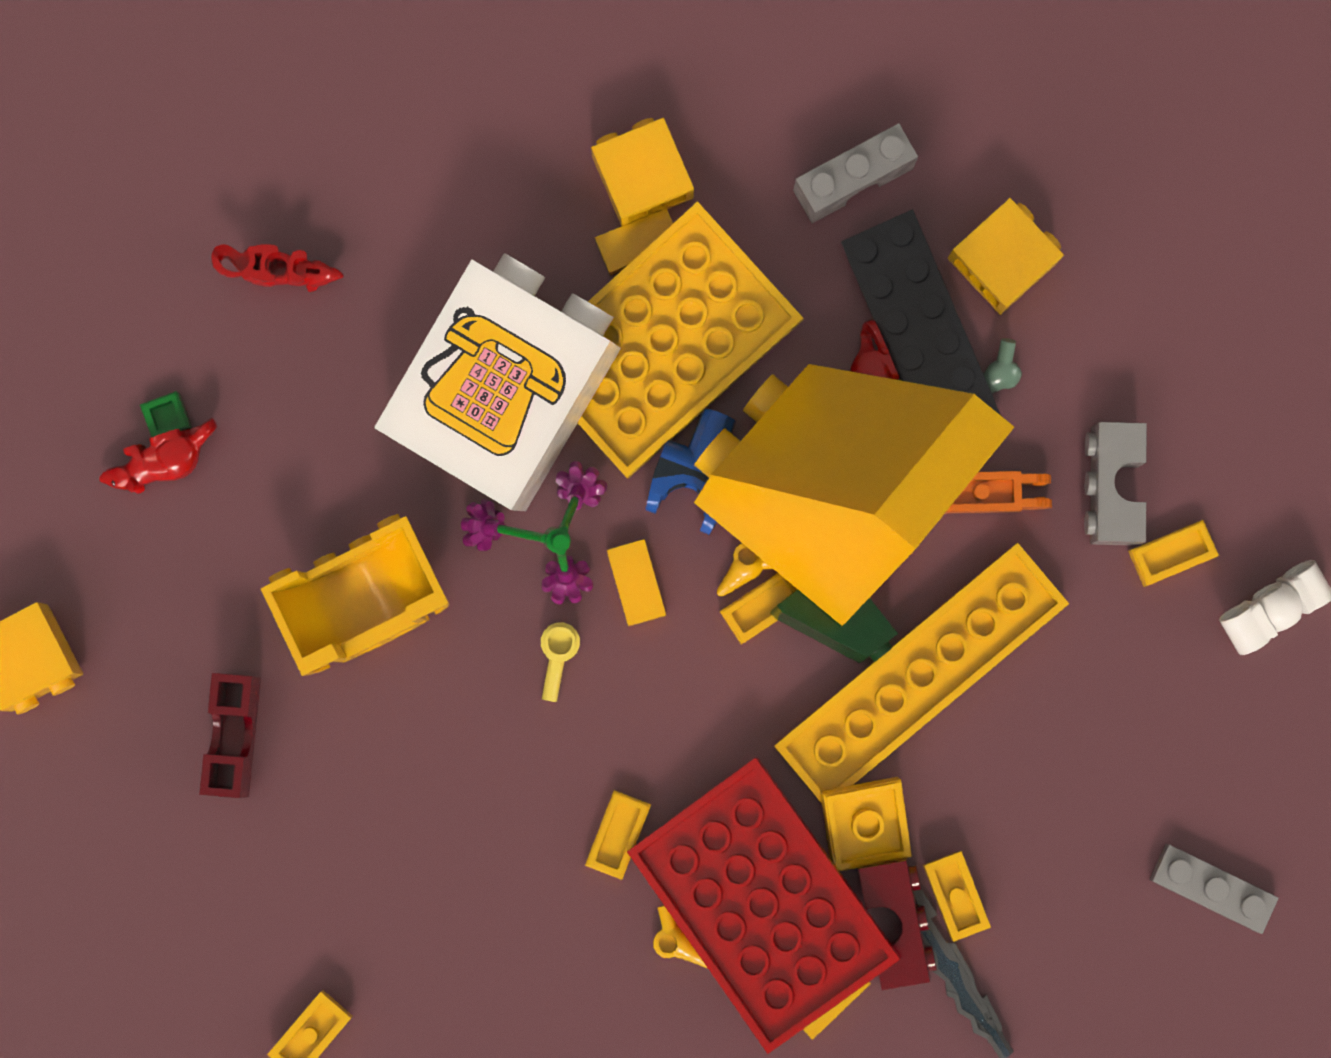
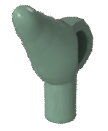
[984,338,1022,394]

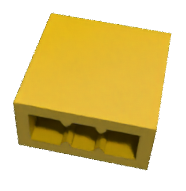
[591,117,694,226]
[947,198,1064,315]
[0,602,83,715]

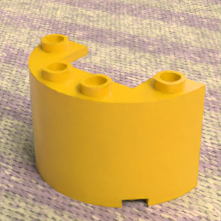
[260,514,449,676]

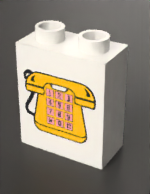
[374,253,621,511]

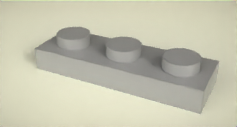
[1149,844,1279,934]

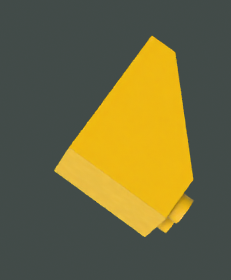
[694,364,1014,626]

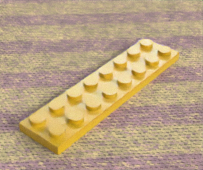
[774,543,1069,804]

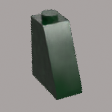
[770,590,898,663]

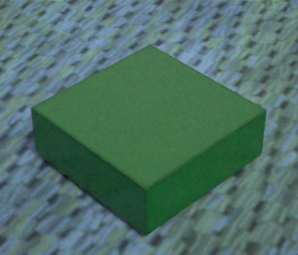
[140,391,192,437]

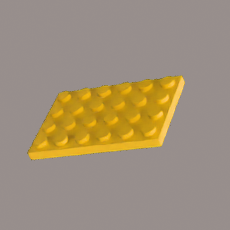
[578,201,804,479]

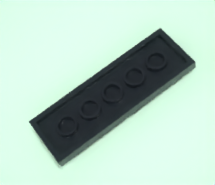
[841,209,1002,416]

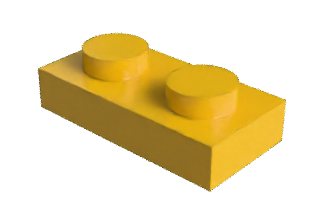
[922,850,991,942]
[267,990,353,1058]

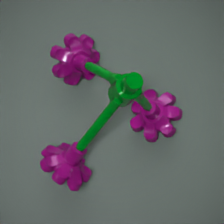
[461,461,607,604]

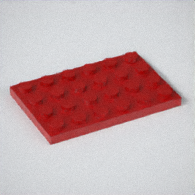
[627,757,901,1054]

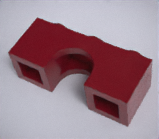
[199,673,261,798]
[858,858,937,991]

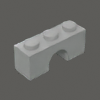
[793,123,918,223]
[1084,422,1147,546]

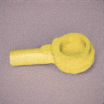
[541,622,580,702]

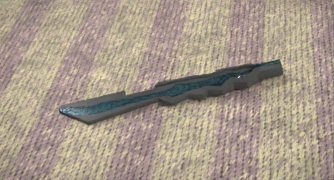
[914,889,1014,1058]

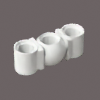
[1219,560,1331,655]

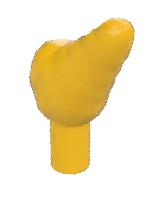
[717,543,773,596]
[653,905,707,968]

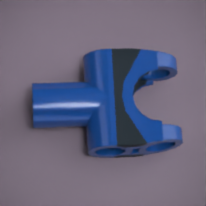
[646,408,736,535]

